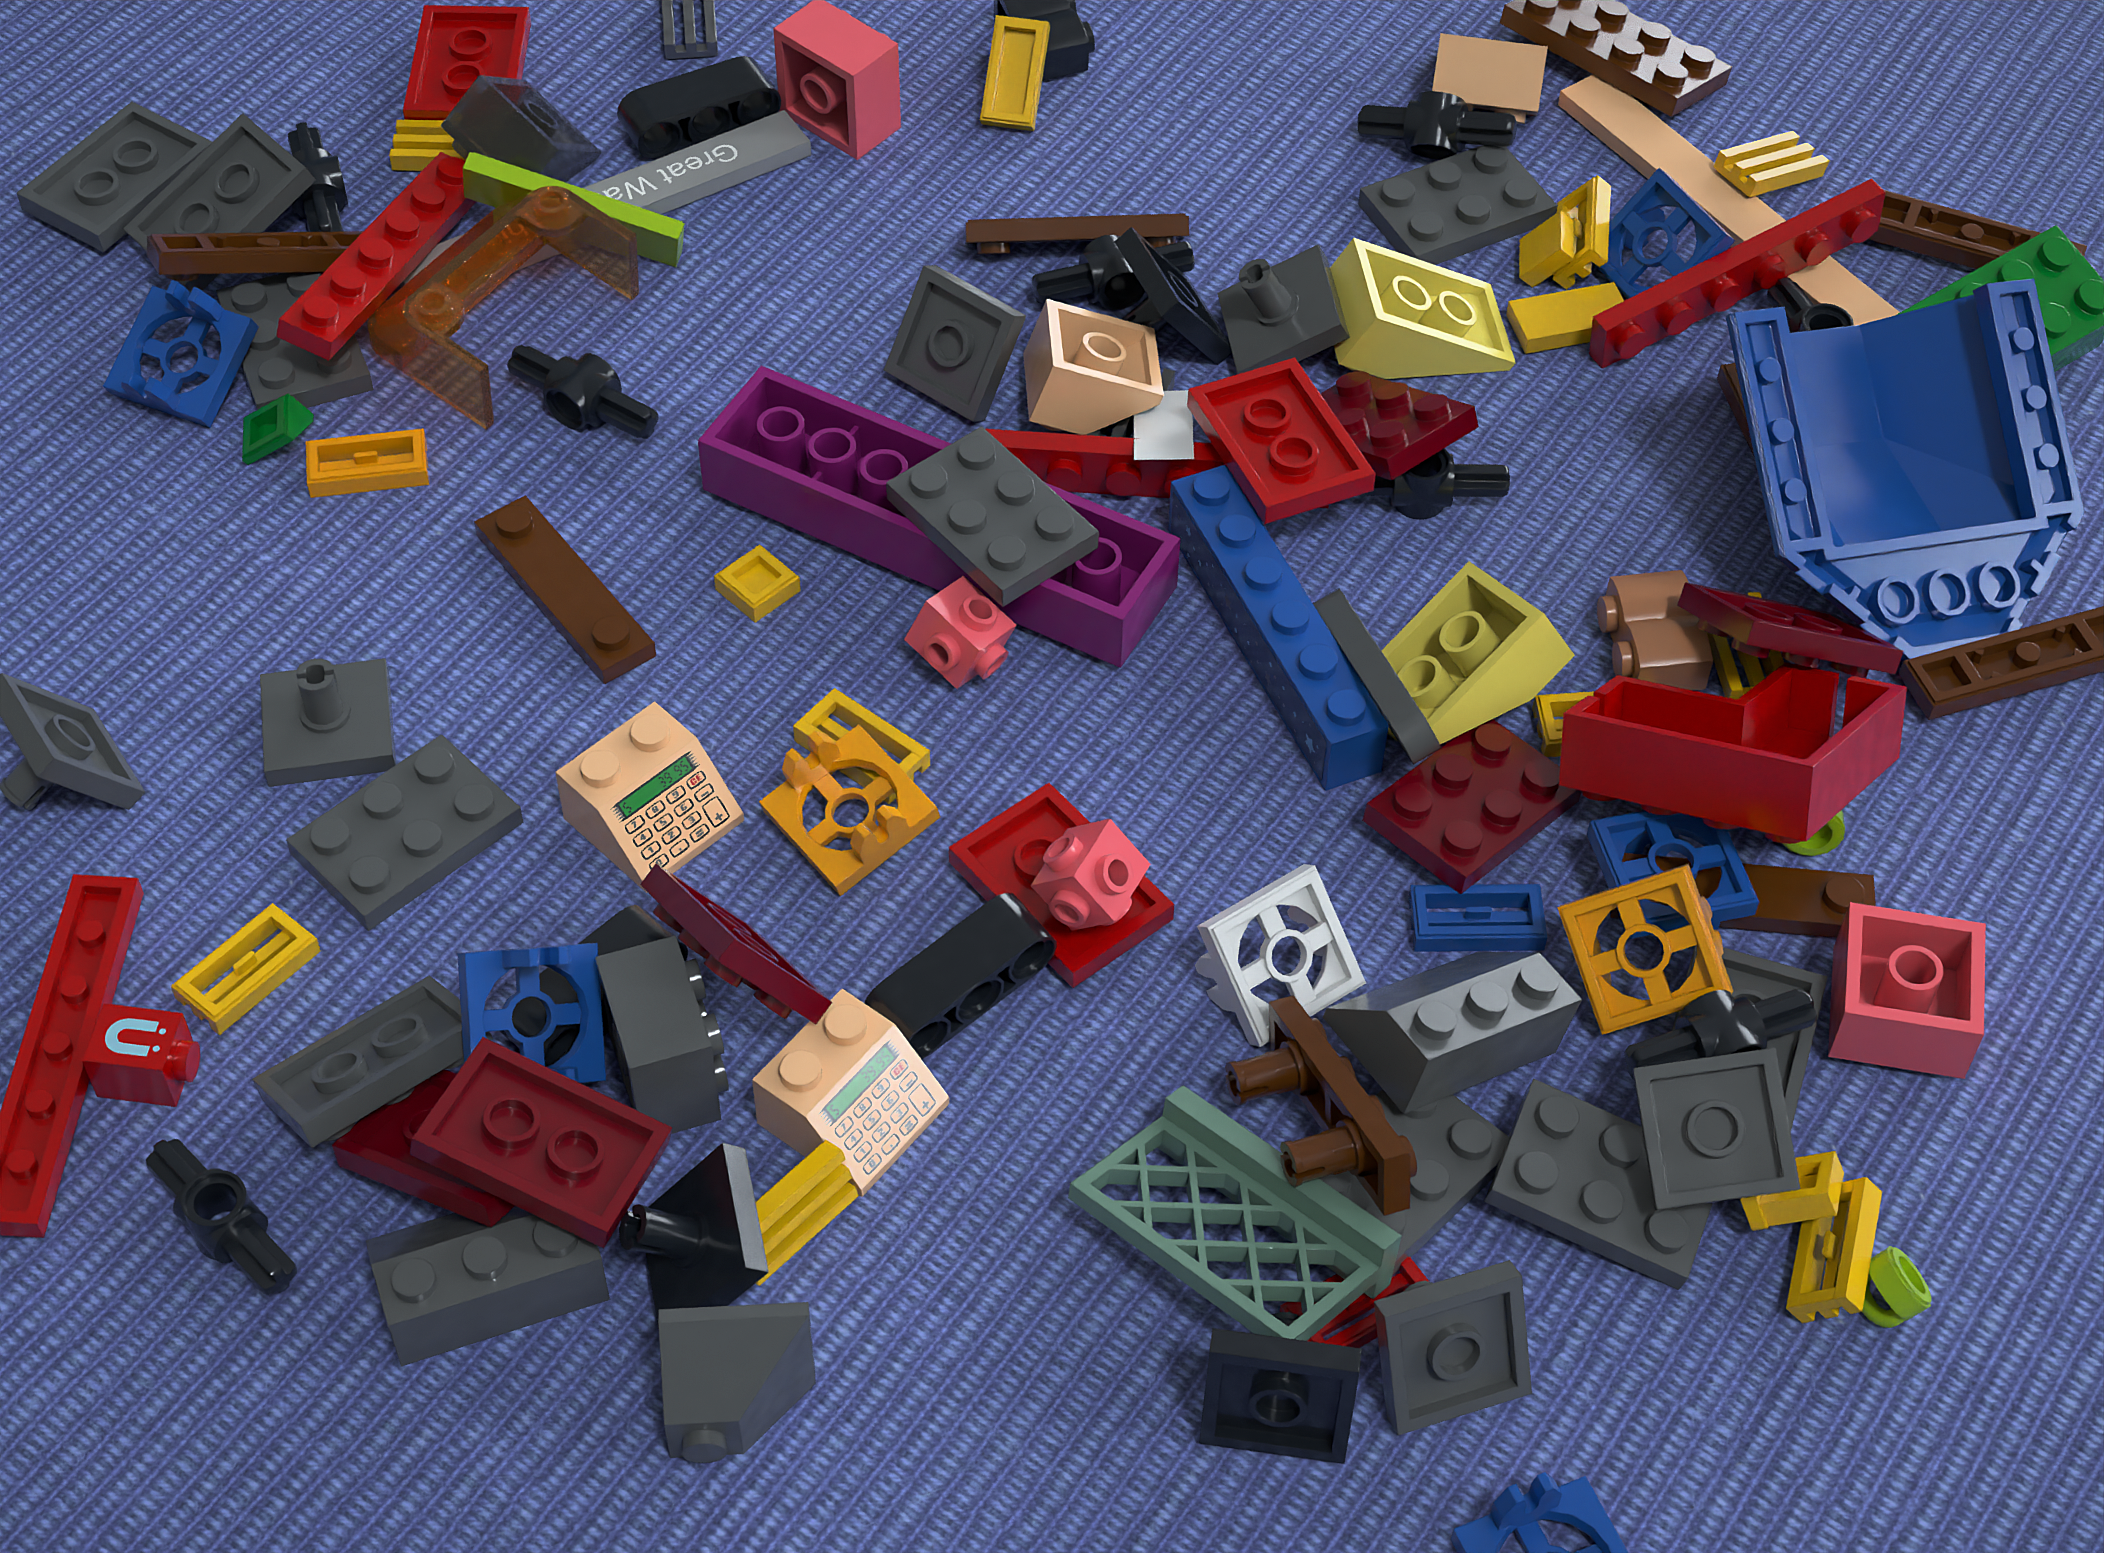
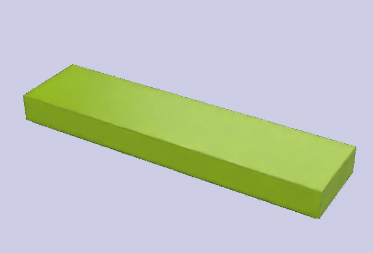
[463,152,685,267]

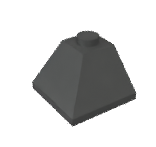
[658,1302,816,1463]

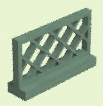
[1068,1085,1402,1341]

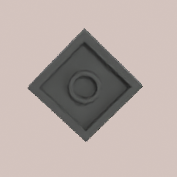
[1217,245,1350,374]
[884,265,1027,422]
[260,658,396,787]
[0,673,145,810]
[1632,1048,1800,1210]
[1374,1260,1532,1435]

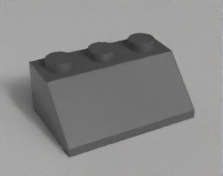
[1323,952,1582,1114]
[365,1206,610,1367]

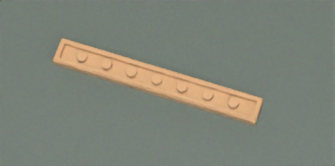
[1558,74,1900,325]

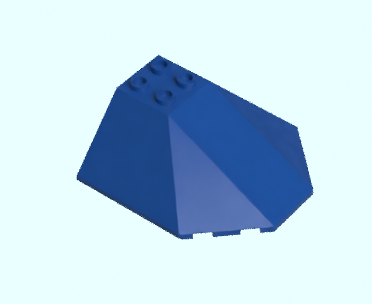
[1726,278,2084,661]

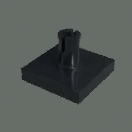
[1114,227,1232,365]
[619,1143,769,1331]
[1199,1312,1362,1464]

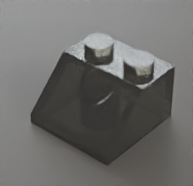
[441,75,602,183]

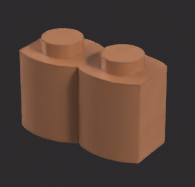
[1597,570,1713,690]

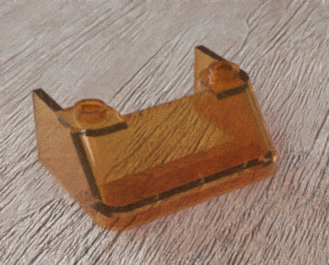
[367,186,639,430]

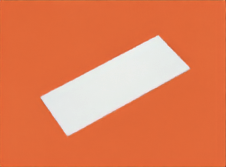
[1134,390,1194,460]

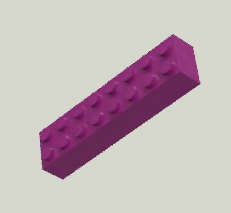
[698,365,1180,668]

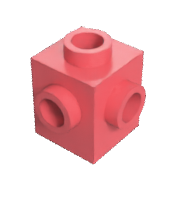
[904,576,1017,689]
[1031,819,1151,931]

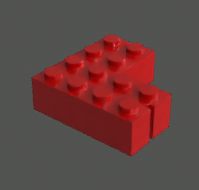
[1559,662,1907,844]

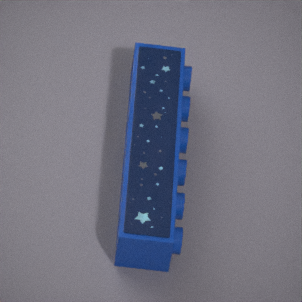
[1168,465,1389,791]

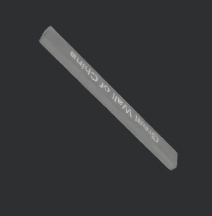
[399,110,811,310]

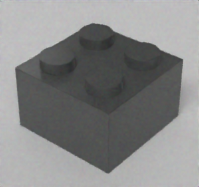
[595,935,729,1134]

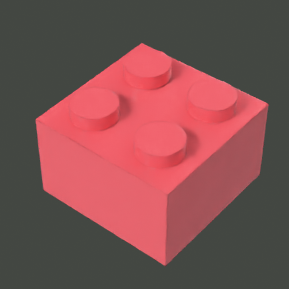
[773,0,901,160]
[1828,902,1986,1079]

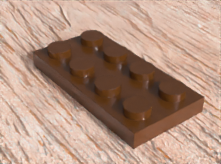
[1500,0,1732,117]

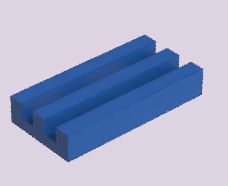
[1408,884,1547,952]

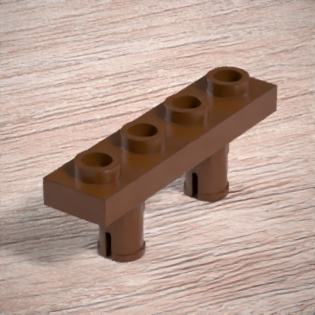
[1225,995,1417,1216]

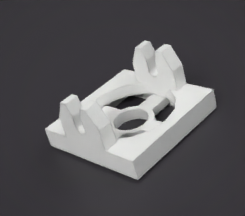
[1195,864,1366,1047]

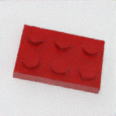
[403,5,531,128]
[1187,357,1376,524]
[949,783,1175,988]

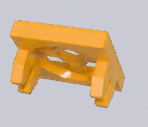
[759,724,941,896]
[1557,863,1734,1035]

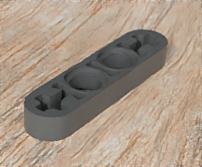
[1313,588,1441,765]

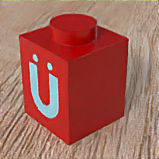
[82,1003,200,1107]

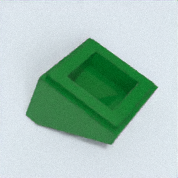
[242,393,314,465]

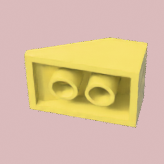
[1330,238,1516,379]
[1381,561,1575,744]

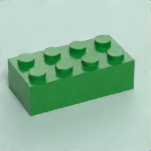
[1896,225,2104,372]

